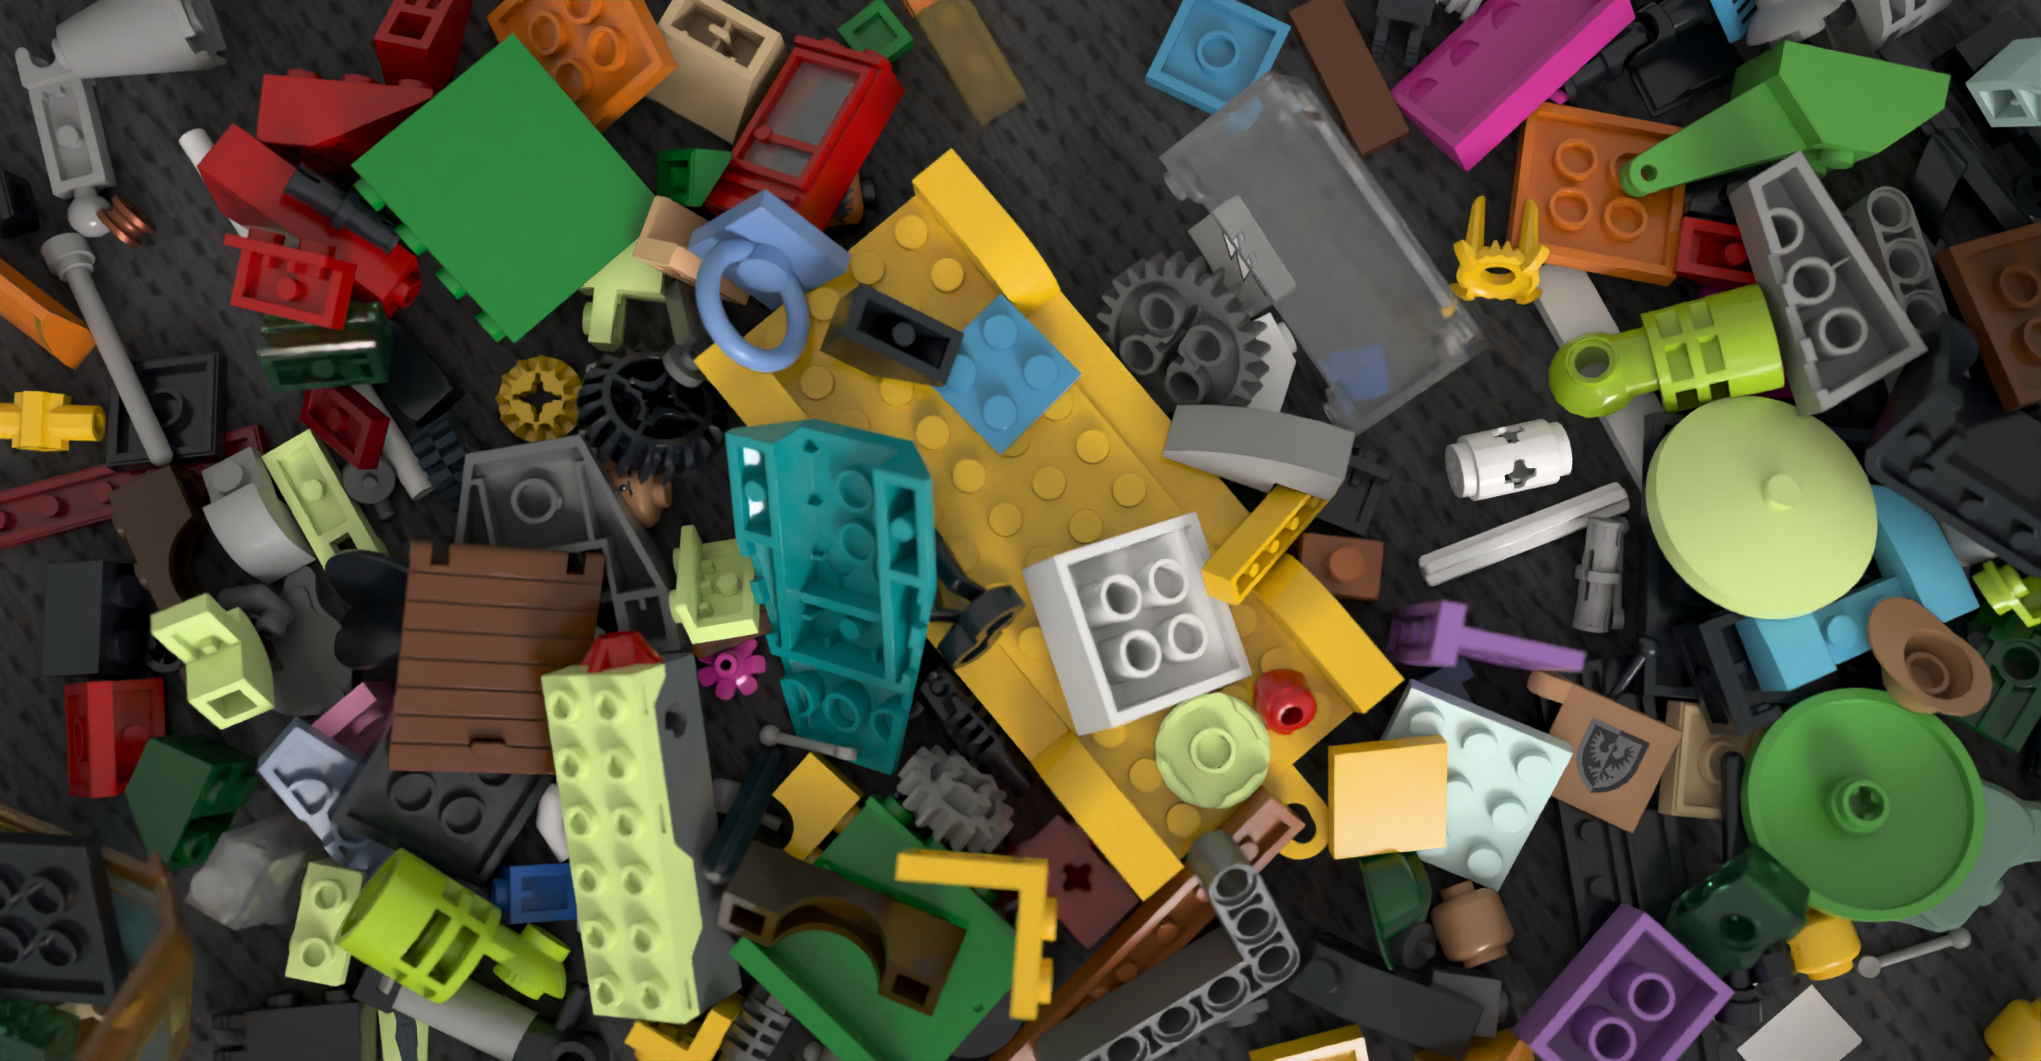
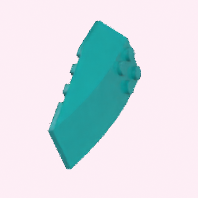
[725,419,936,776]

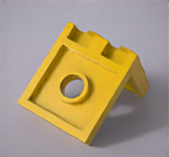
[896,848,1057,1019]

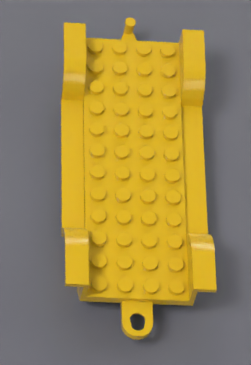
[693,148,1404,901]

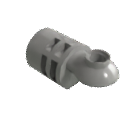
[1746,0,1952,57]

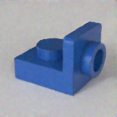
[490,862,577,924]

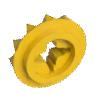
[495,355,583,442]

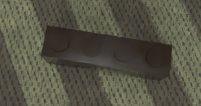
[107,465,284,686]
[716,840,967,1017]

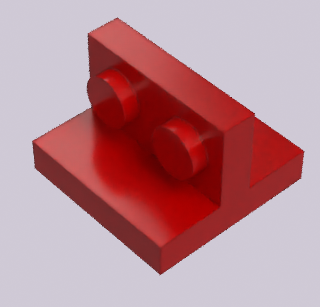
[64,678,166,798]

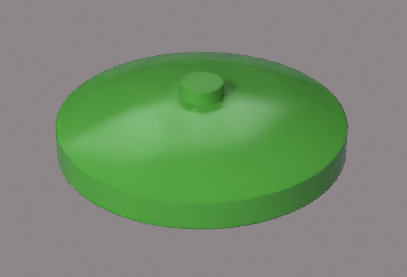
[1740,688,1986,922]

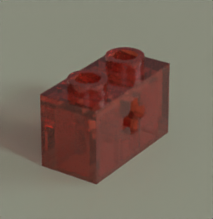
[1015,814,1139,950]

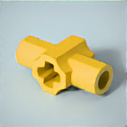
[0,391,106,452]

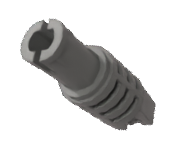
[718,981,794,1061]

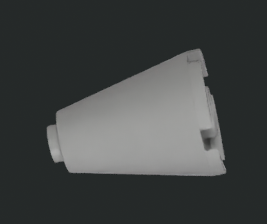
[52,0,227,79]

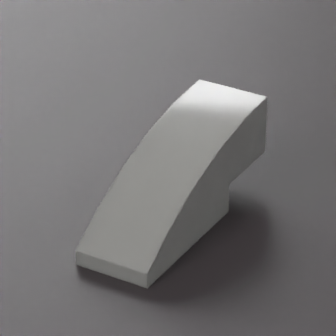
[1161,405,1355,501]

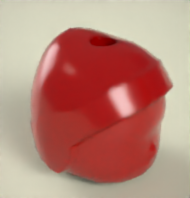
[1252,668,1317,736]

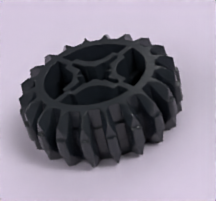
[575,340,729,487]

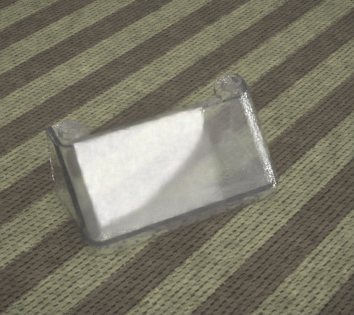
[1159,71,1488,438]

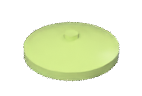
[1646,396,1877,619]

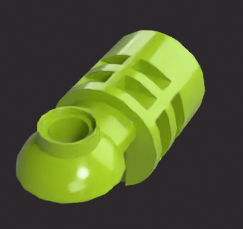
[1548,283,1784,418]
[334,848,571,1005]

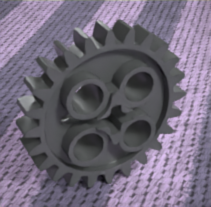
[1097,251,1271,419]

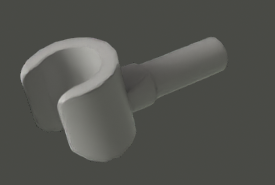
[712,778,783,832]

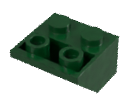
[125,733,258,874]

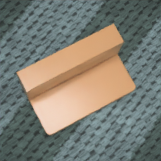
[632,196,750,306]

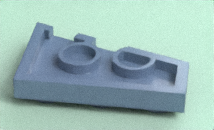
[258,717,396,884]

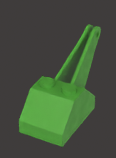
[1619,40,1951,197]

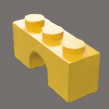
[751,751,865,864]

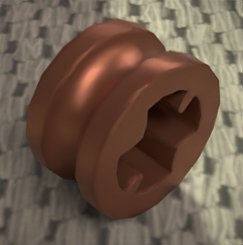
[96,194,157,249]

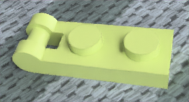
[261,429,390,570]

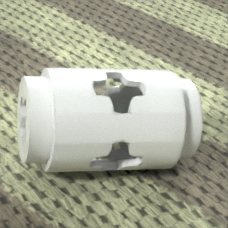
[1445,419,1572,501]

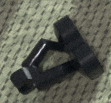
[929,528,1026,670]

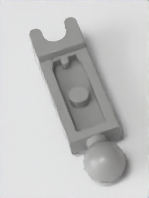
[15,47,117,237]

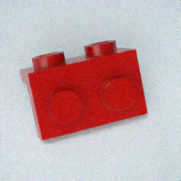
[223,227,357,331]

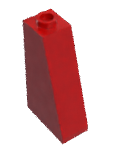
[197,124,422,319]

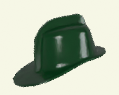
[1356,850,1432,972]

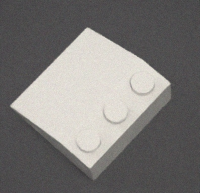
[1021,511,1253,736]

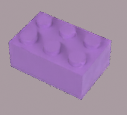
[1511,903,1735,1061]

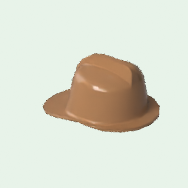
[1867,596,1993,716]

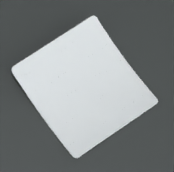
[1713,983,1862,1061]

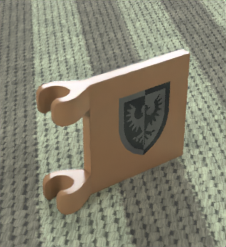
[1527,670,1683,834]

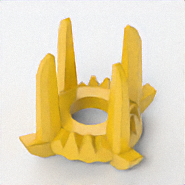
[1450,195,1550,305]

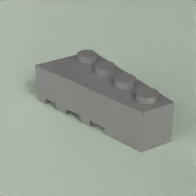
[1728,150,1928,417]

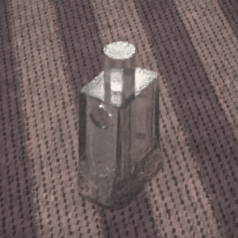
[184,809,331,930]

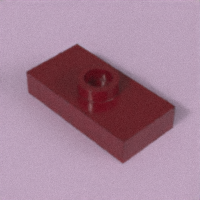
[299,369,391,470]

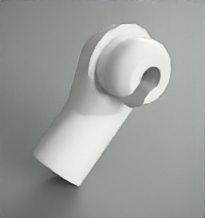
[536,781,569,863]

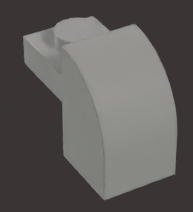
[201,446,316,585]

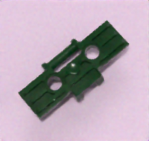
[1945,560,2041,754]

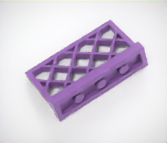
[1384,600,1585,671]

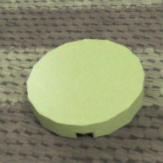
[1154,693,1270,808]

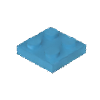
[1145,0,1291,129]
[929,293,1081,456]

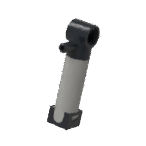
[353,965,610,1061]

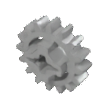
[897,745,1014,853]

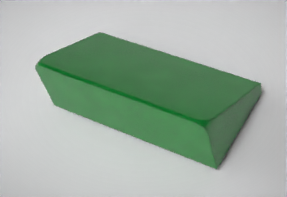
[656,148,733,207]

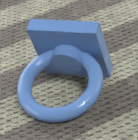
[687,189,851,372]

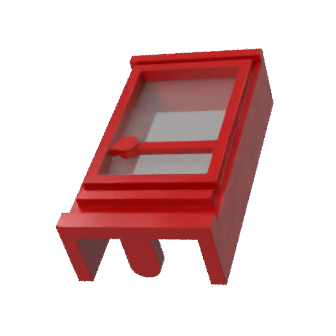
[703,35,905,232]

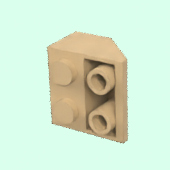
[645,0,789,147]

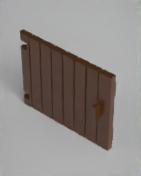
[387,540,605,775]

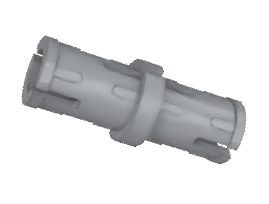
[1572,517,1625,633]

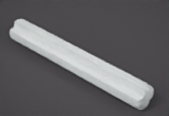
[1418,482,1630,586]

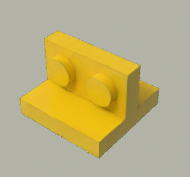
[624,992,746,1061]

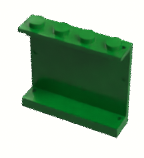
[728,793,1044,1061]

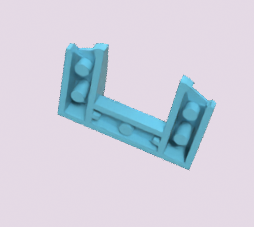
[1735,473,1980,691]

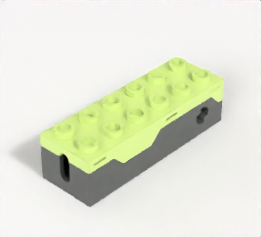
[541,630,742,1024]

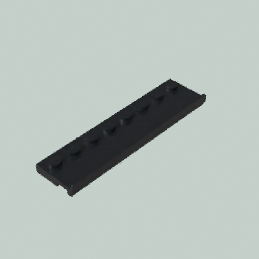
[1530,653,1720,1061]

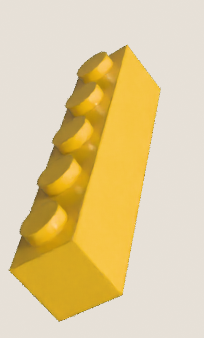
[1201,484,1337,606]

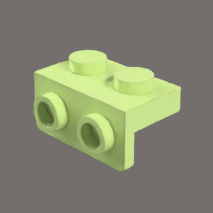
[669,524,760,644]
[285,857,367,986]

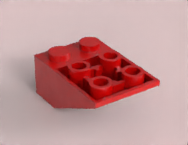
[256,69,437,175]

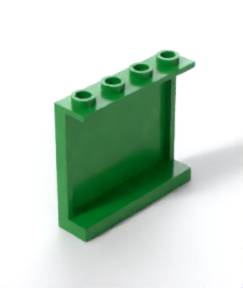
[351,33,655,345]

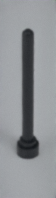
[1714,751,1762,1026]

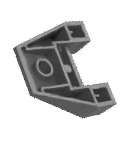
[455,434,689,653]

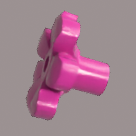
[697,638,768,700]

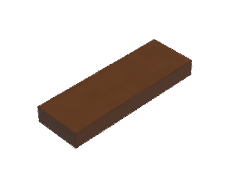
[1286,0,1410,160]

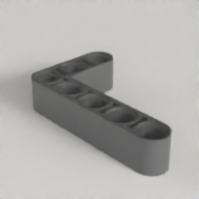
[1033,830,1300,1061]

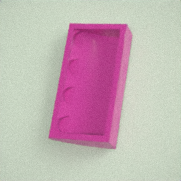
[1390,0,1636,172]

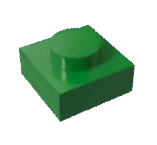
[837,0,915,64]

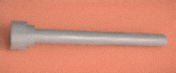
[41,233,173,467]

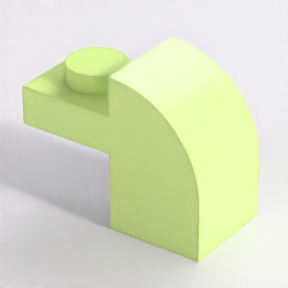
[578,238,674,352]
[151,593,275,730]

